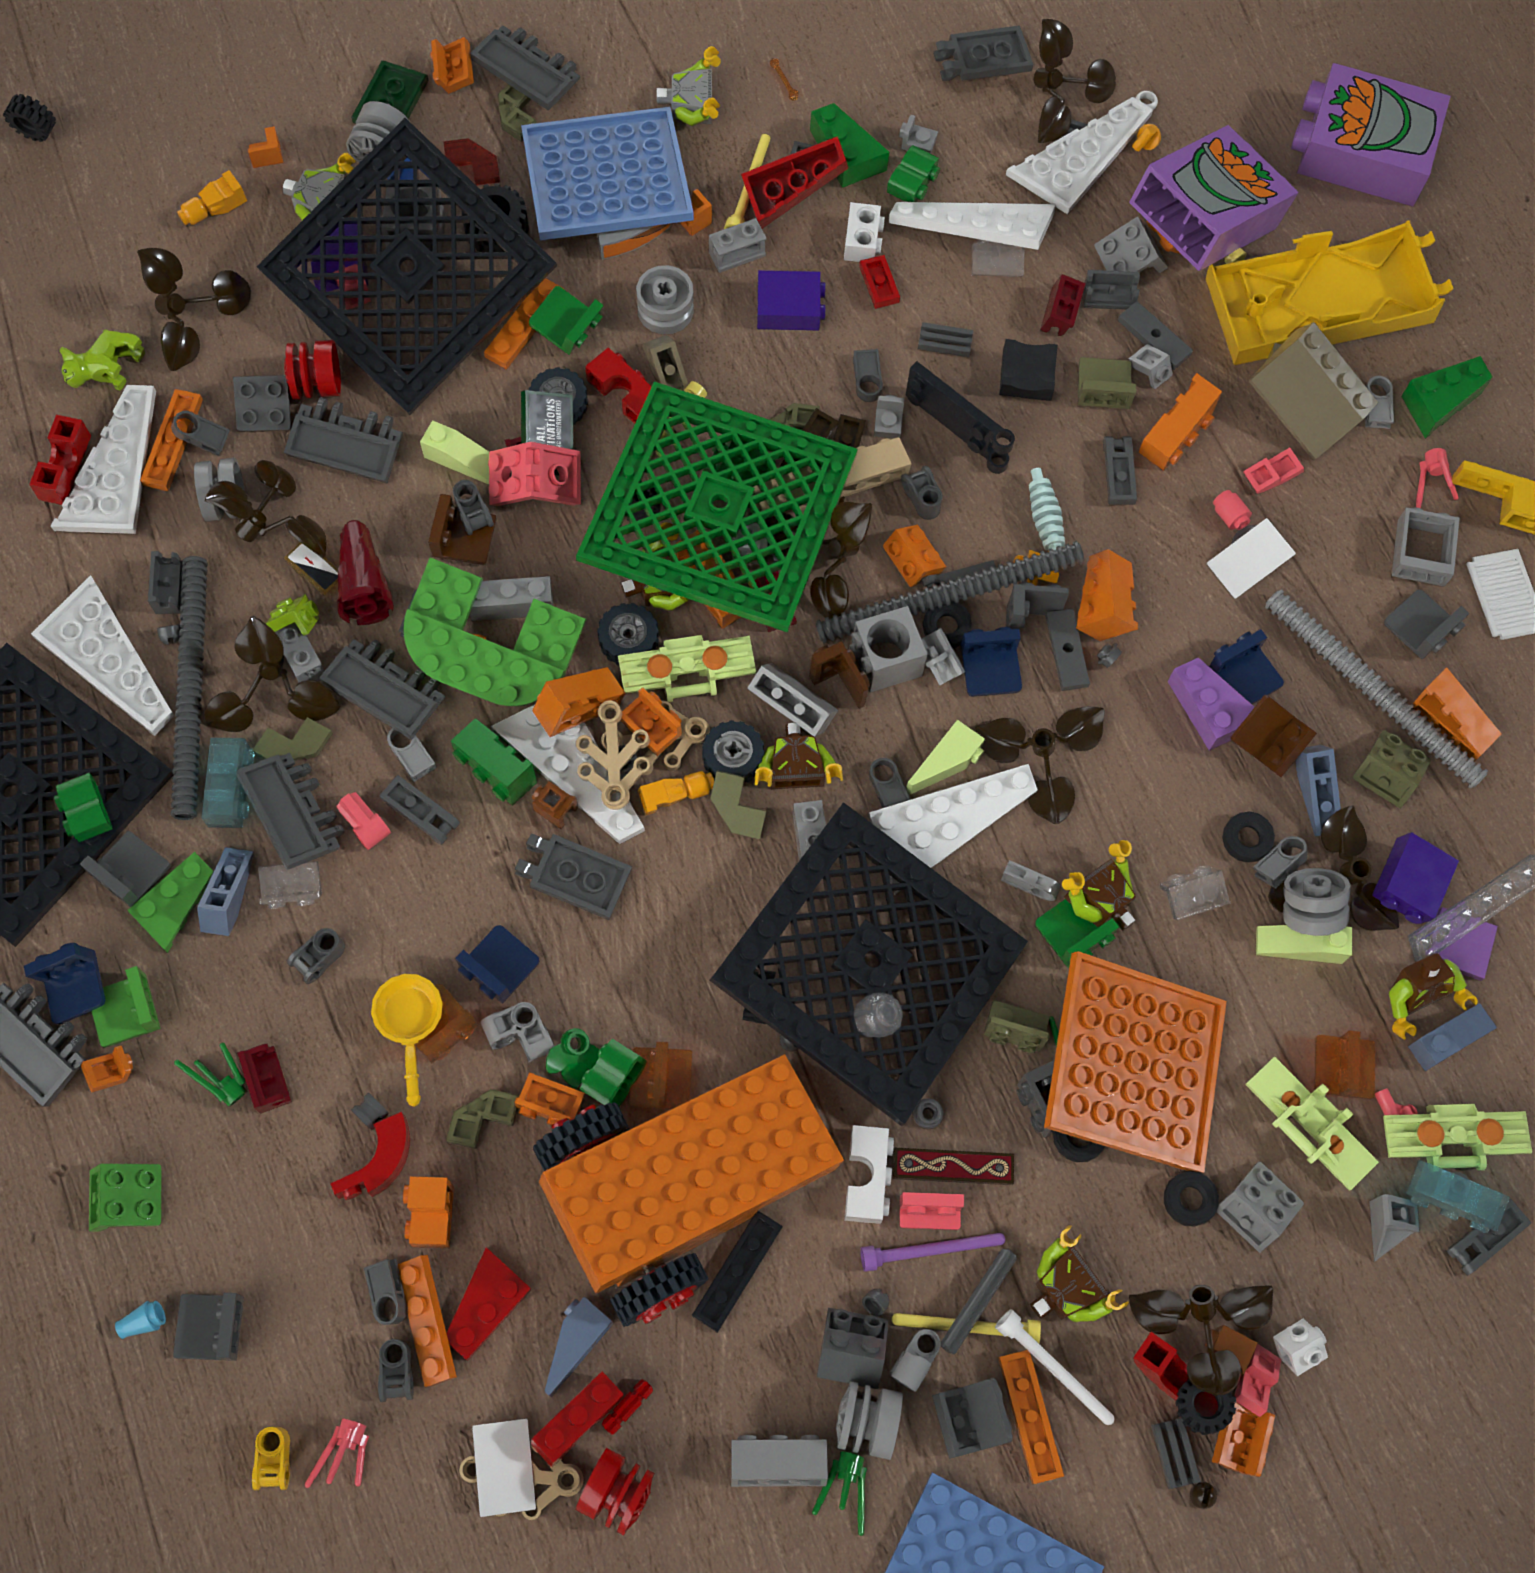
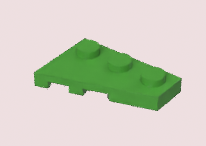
[127,852,214,953]

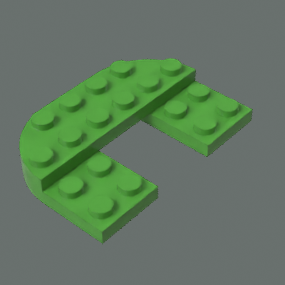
[404,558,587,706]

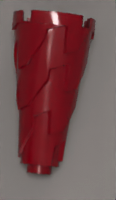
[337,520,394,625]

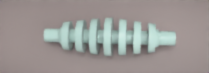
[1029,468,1065,551]

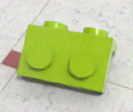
[266,594,319,636]

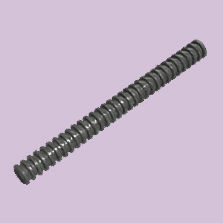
[816,541,1085,644]
[170,556,208,820]

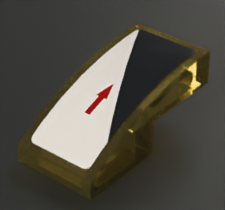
[283,542,338,596]

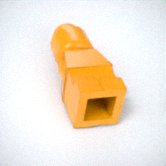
[177,170,247,225]
[637,771,714,816]

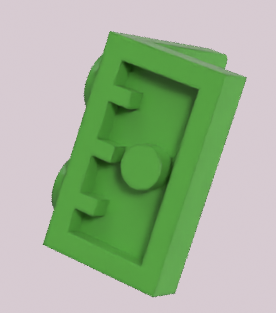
[92,966,161,1048]
[89,1164,161,1232]

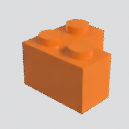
[403,1176,454,1249]

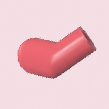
[1374,1088,1418,1115]

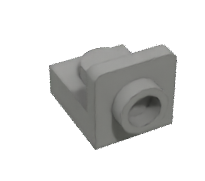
[899,115,938,154]
[1129,344,1173,389]
[874,395,904,439]

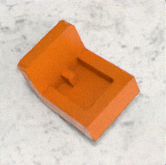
[81,1045,133,1093]

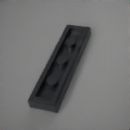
[692,1211,783,1333]

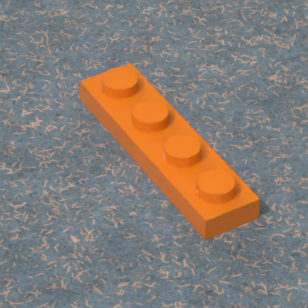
[484,278,564,370]
[140,389,203,491]
[397,1255,457,1387]
[998,1350,1064,1485]

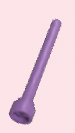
[860,1233,1006,1272]

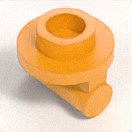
[1132,124,1161,152]

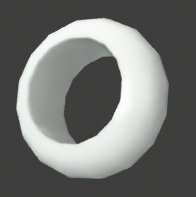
[1135,91,1158,110]

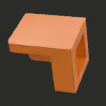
[248,126,284,168]
[679,189,712,236]

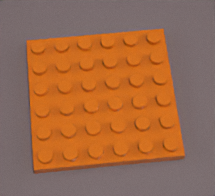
[1044,951,1227,1173]

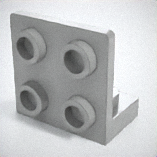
[1094,216,1168,273]
[1216,1162,1304,1253]

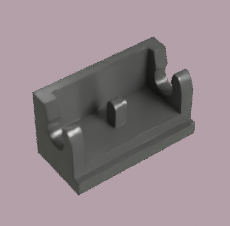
[1083,270,1140,310]
[148,551,183,614]

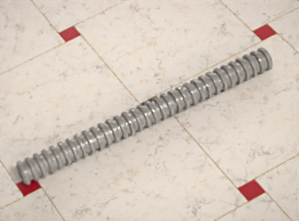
[1265,589,1488,789]

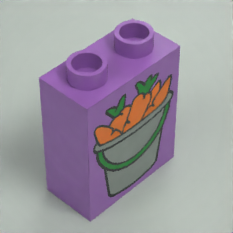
[1291,63,1451,206]
[1129,125,1299,271]

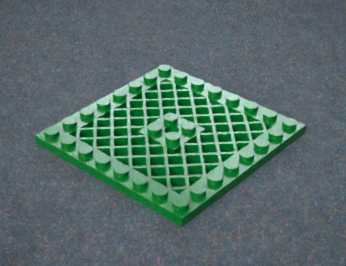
[576,381,858,633]

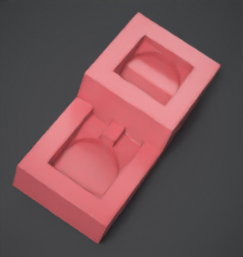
[1243,447,1304,494]
[1234,1344,1281,1417]

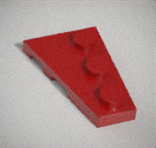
[446,1247,532,1361]

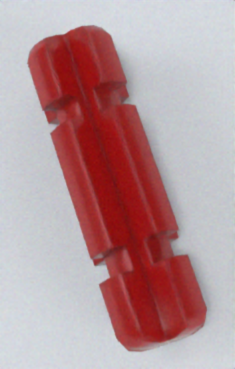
[602,1379,653,1435]

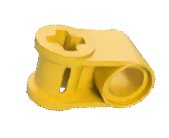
[252,1427,290,1490]

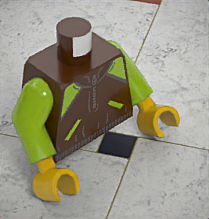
[621,522,689,611]
[754,723,843,790]
[1062,840,1136,931]
[1389,953,1478,1040]
[1030,1225,1129,1322]

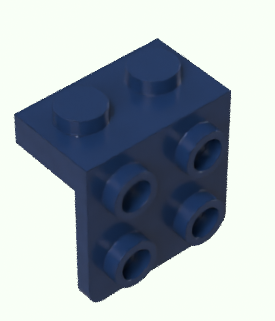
[960,627,1022,697]
[1209,629,1284,704]
[455,925,540,1004]
[24,943,105,1025]

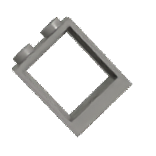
[1391,507,1460,587]

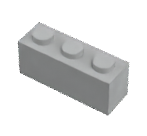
[470,576,553,621]
[747,663,838,737]
[731,1435,828,1487]

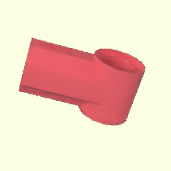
[336,792,391,850]

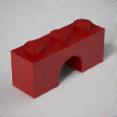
[585,347,652,424]
[29,414,91,505]
[531,1371,624,1468]

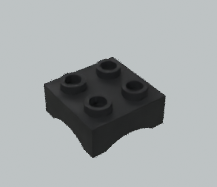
[999,339,1058,401]

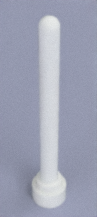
[995,1309,1114,1425]

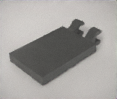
[933,25,1034,81]
[515,834,632,920]

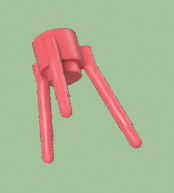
[1416,448,1459,508]
[305,1418,369,1488]

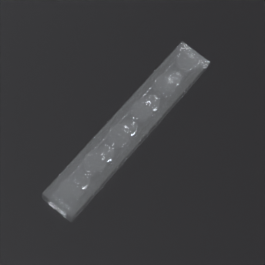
[1408,854,1535,962]

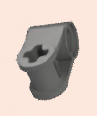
[901,465,943,520]
[453,480,494,536]
[287,928,345,984]
[378,1339,414,1402]

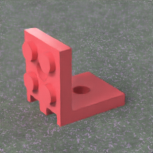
[488,442,581,506]

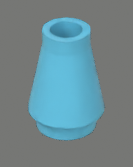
[115,1301,166,1339]

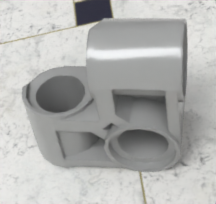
[480,1002,554,1062]
[889,1329,941,1392]

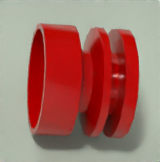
[284,340,341,400]
[575,1447,655,1536]

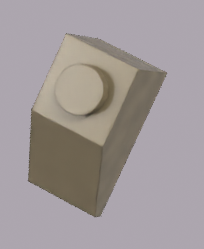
[642,335,688,391]

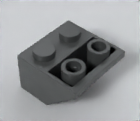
[817,1308,889,1389]

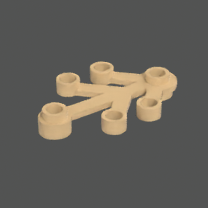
[576,700,652,810]
[601,701,710,776]
[459,1445,584,1520]

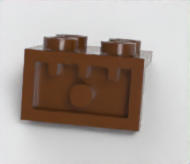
[428,494,497,565]
[1230,695,1317,778]

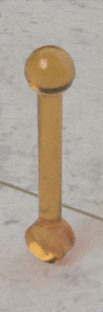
[770,58,799,101]

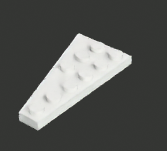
[1006,97,1153,214]
[889,202,1056,250]
[51,385,156,534]
[31,575,174,736]
[491,704,645,844]
[868,764,1038,894]

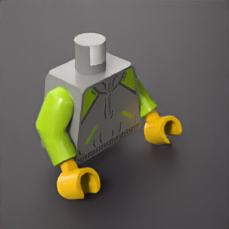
[657,46,721,126]
[283,153,356,220]

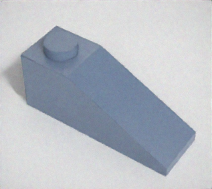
[1295,745,1341,836]
[197,847,254,936]
[1408,1003,1497,1071]
[545,1297,613,1397]

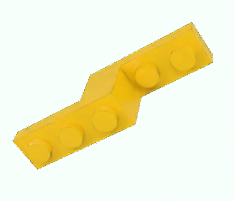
[1452,460,1535,535]

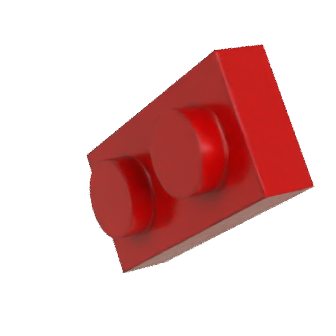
[859,255,900,309]

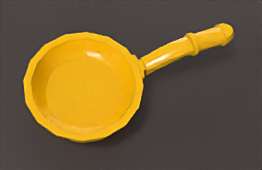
[371,974,443,1107]

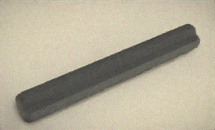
[941,1249,1017,1354]

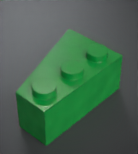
[810,103,890,188]
[1401,356,1493,439]
[451,718,537,806]

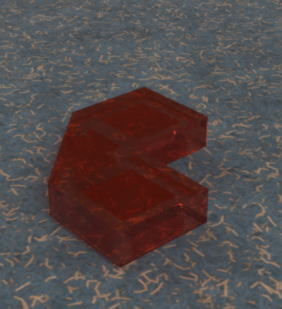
[443,138,500,185]

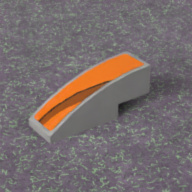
[597,223,672,260]

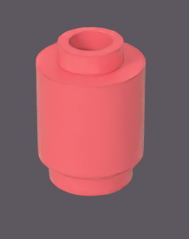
[1213,490,1252,530]

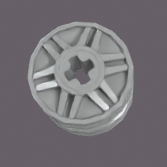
[346,101,410,163]
[836,1381,903,1460]

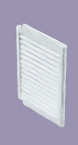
[1466,549,1535,640]

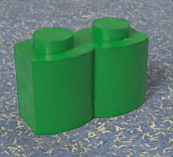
[887,145,940,202]
[54,773,112,842]
[580,1039,647,1107]

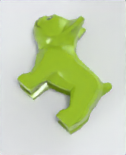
[60,329,145,391]

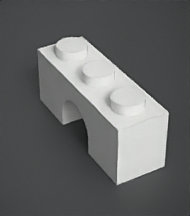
[844,1125,894,1224]

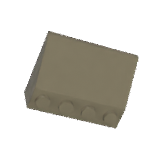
[1248,322,1378,460]

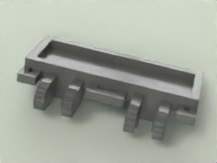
[470,25,580,111]
[284,397,403,483]
[319,639,445,740]
[236,753,345,870]
[0,983,87,1107]

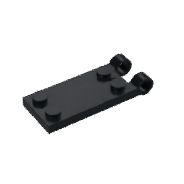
[905,361,1015,474]

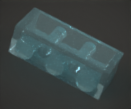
[202,738,254,828]
[1405,1159,1510,1233]

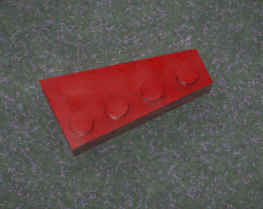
[741,136,848,229]

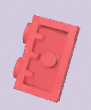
[899,1192,964,1230]

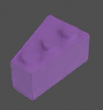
[1167,658,1254,751]

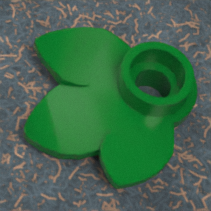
[546,1028,599,1089]

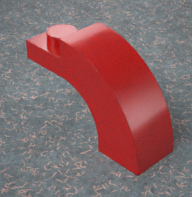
[330,1111,410,1200]
[1133,1332,1218,1417]

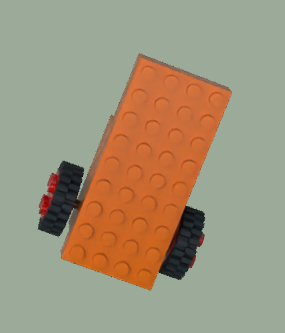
[533,1054,844,1327]

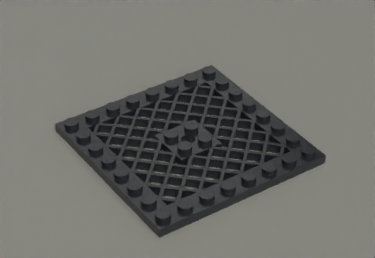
[256,118,557,415]
[0,643,174,947]
[709,802,1028,1126]

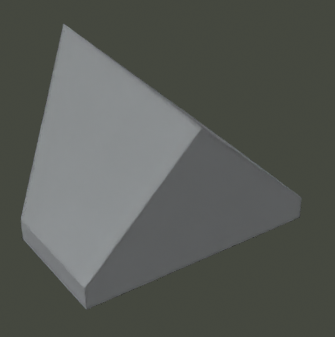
[1369,1194,1419,1262]

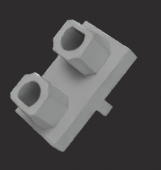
[921,628,965,685]

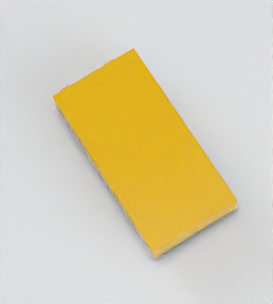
[1205,220,1454,365]

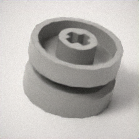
[636,265,694,335]
[194,457,245,522]
[1283,868,1350,936]

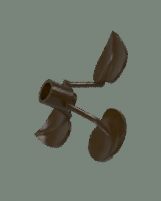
[1033,19,1116,143]
[137,248,250,371]
[204,460,327,559]
[765,501,872,619]
[205,616,341,732]
[976,706,1105,824]
[1268,806,1399,931]
[1129,1285,1273,1396]

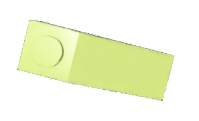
[420,420,489,484]
[906,720,985,795]
[1256,925,1352,964]

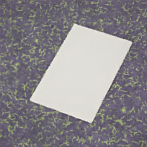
[1207,518,1296,599]
[472,1419,536,1517]

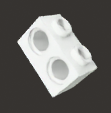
[844,202,885,262]

